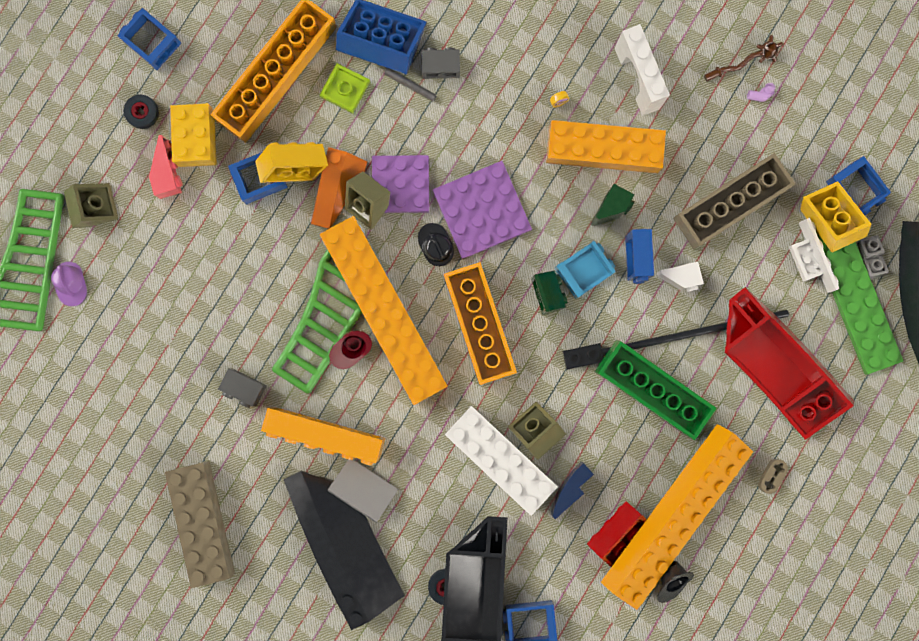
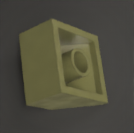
[345,172,390,230]
[64,183,118,228]
[508,401,566,460]

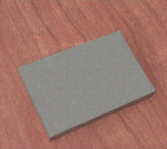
[328,459,398,523]

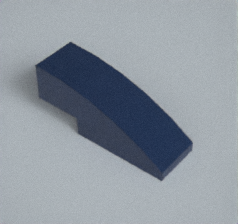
[551,461,594,519]

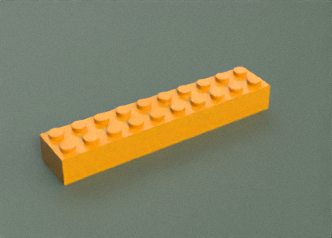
[319,216,448,405]
[601,424,753,610]

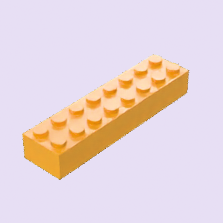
[210,0,337,144]

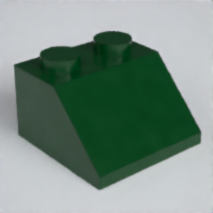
[590,184,635,226]
[531,270,568,315]

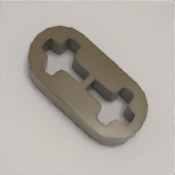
[758,459,788,494]

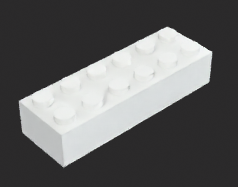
[445,406,558,516]

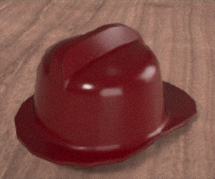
[329,330,372,370]

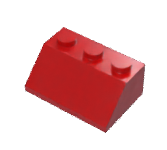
[587,501,646,567]

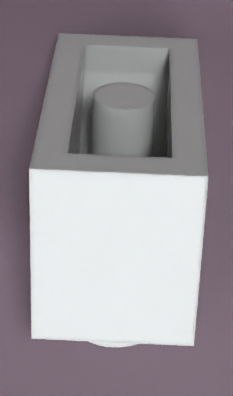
[657,262,704,292]

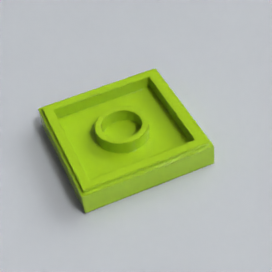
[319,63,370,114]

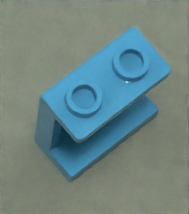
[554,241,616,299]

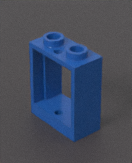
[117,8,182,70]
[228,152,288,205]
[826,156,891,215]
[625,229,654,284]
[503,600,558,641]

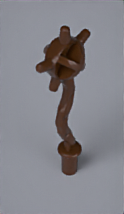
[704,35,783,82]

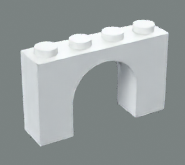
[615,24,670,116]

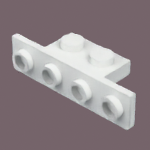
[789,218,839,293]

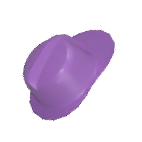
[51,262,87,306]

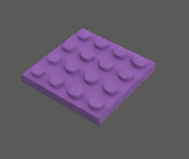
[433,161,532,260]

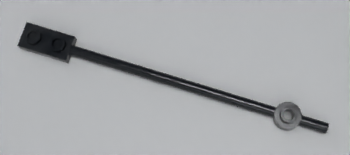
[562,310,789,370]

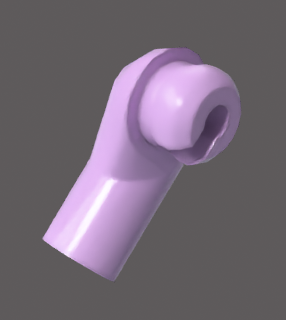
[747,83,776,102]

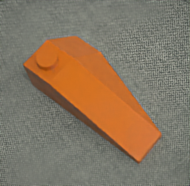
[311,147,368,229]

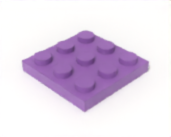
[372,155,429,213]

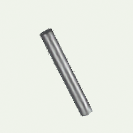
[384,68,437,101]

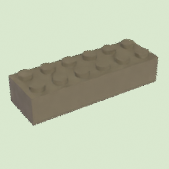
[673,152,796,249]
[165,461,235,588]

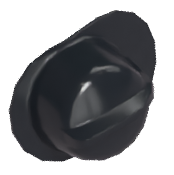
[418,223,454,267]
[657,561,694,603]

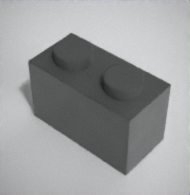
[422,47,460,79]
[218,368,267,408]

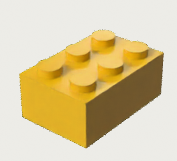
[170,103,217,167]
[255,142,328,183]
[800,181,872,252]

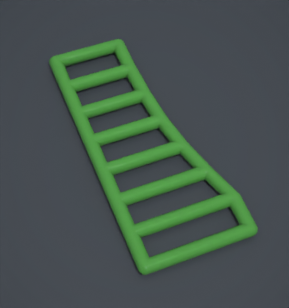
[0,189,64,331]
[272,249,362,394]

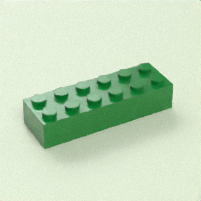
[594,340,717,440]

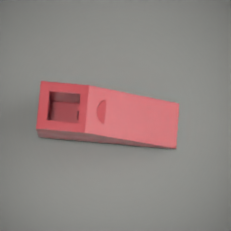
[149,135,183,199]

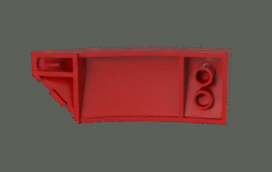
[725,287,855,440]

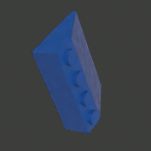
[336,0,427,74]

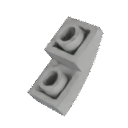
[859,235,889,279]

